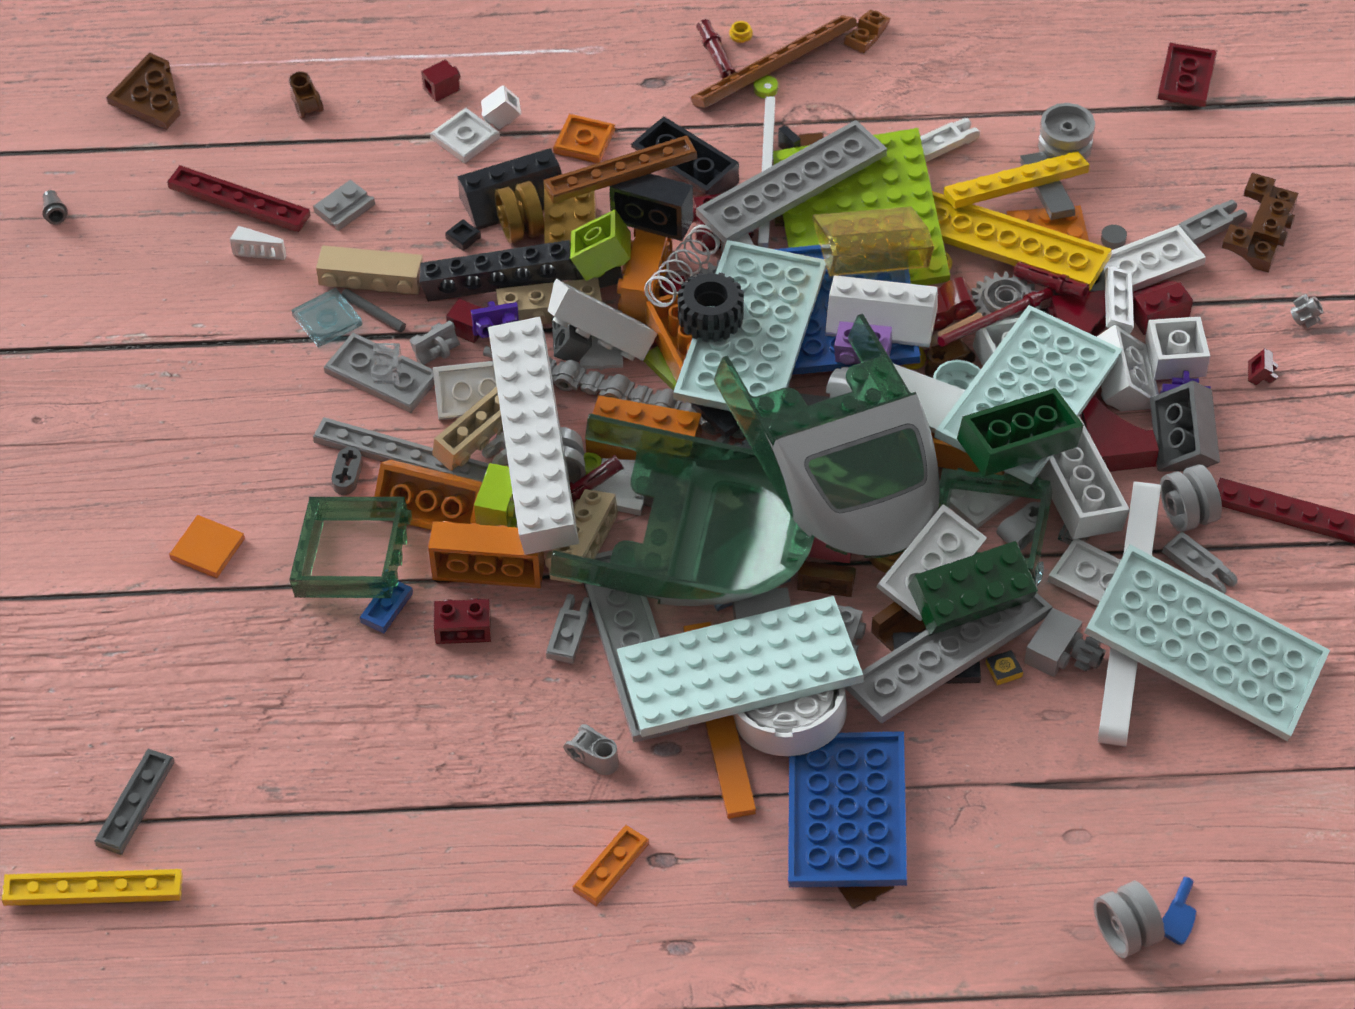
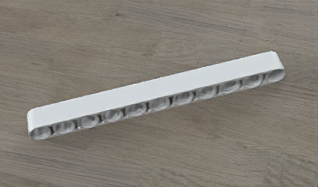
[1098,481,1161,746]

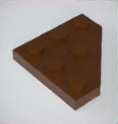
[106,52,181,130]

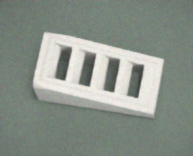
[230,226,286,260]

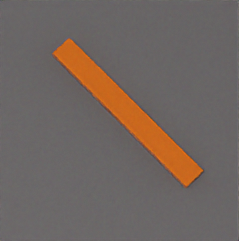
[683,622,756,819]

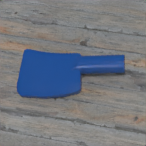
[1162,877,1196,945]

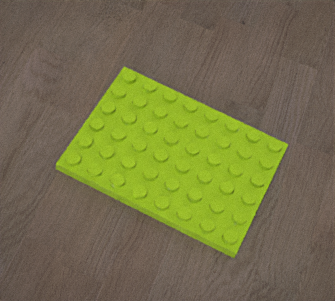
[773,128,950,286]

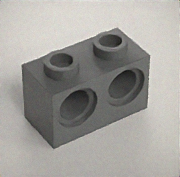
[552,316,592,362]

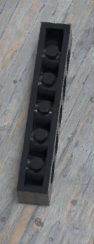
[420,240,577,302]

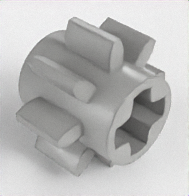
[1291,294,1323,328]

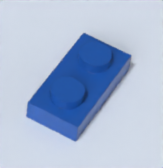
[360,577,413,633]

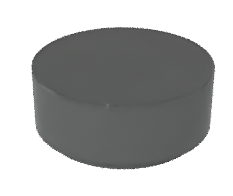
[1101,224,1127,249]

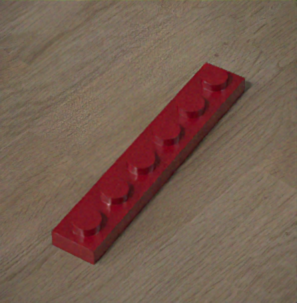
[167,165,311,233]
[1217,477,1355,544]

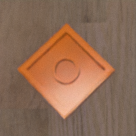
[553,114,615,163]
[169,515,245,578]

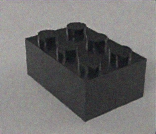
[609,174,693,241]

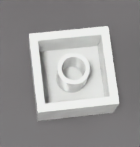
[1145,317,1210,380]

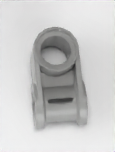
[996,502,1048,551]
[563,724,619,775]

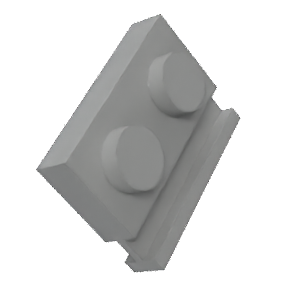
[313,180,375,231]

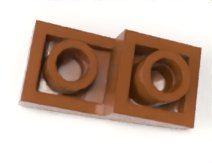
[844,9,891,53]

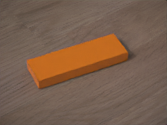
[573,824,649,907]

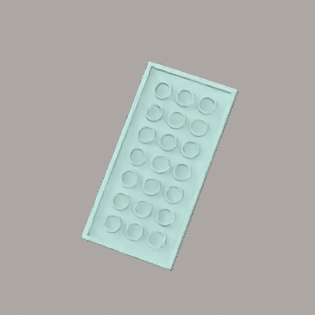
[673,240,827,421]
[934,305,1123,484]
[1084,544,1330,741]
[617,596,864,737]

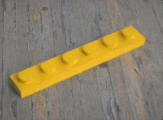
[943,151,1090,209]
[1,869,183,906]

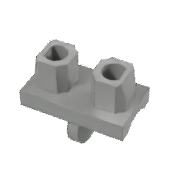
[410,321,460,365]

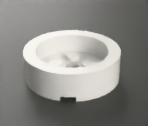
[734,687,847,756]

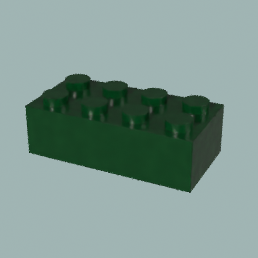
[957,388,1084,477]
[908,541,1038,636]

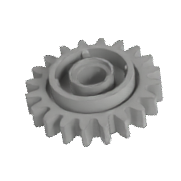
[972,272,1041,321]

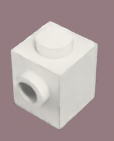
[481,85,521,130]

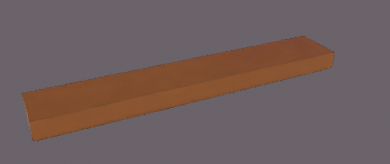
[544,136,697,204]

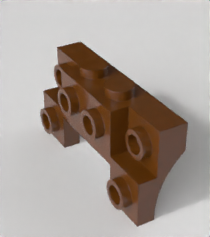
[1222,173,1299,273]

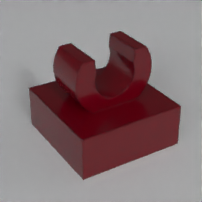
[1248,348,1278,385]

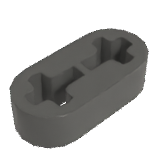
[331,447,363,495]

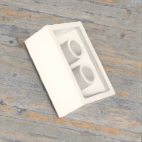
[1097,325,1159,411]

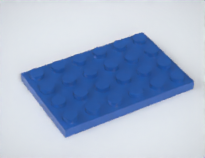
[788,731,907,888]

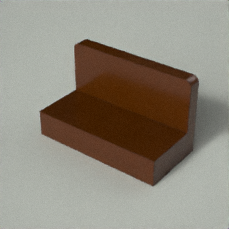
[797,561,856,597]
[871,602,926,652]

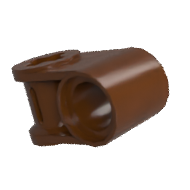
[289,71,324,118]
[925,339,976,378]

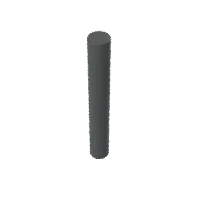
[341,288,406,332]

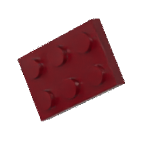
[1157,42,1217,108]

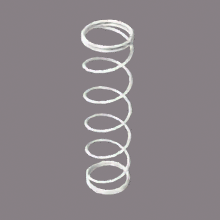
[644,225,720,307]

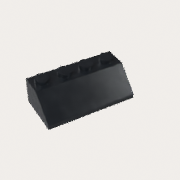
[631,116,739,195]
[457,148,562,230]

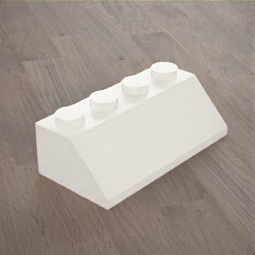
[825,275,938,347]
[548,279,658,361]

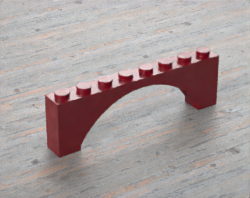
[1046,290,1159,472]

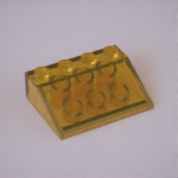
[812,207,934,276]

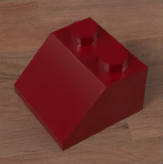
[1133,281,1193,335]

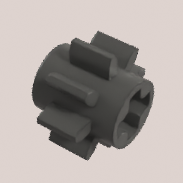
[1071,636,1106,672]

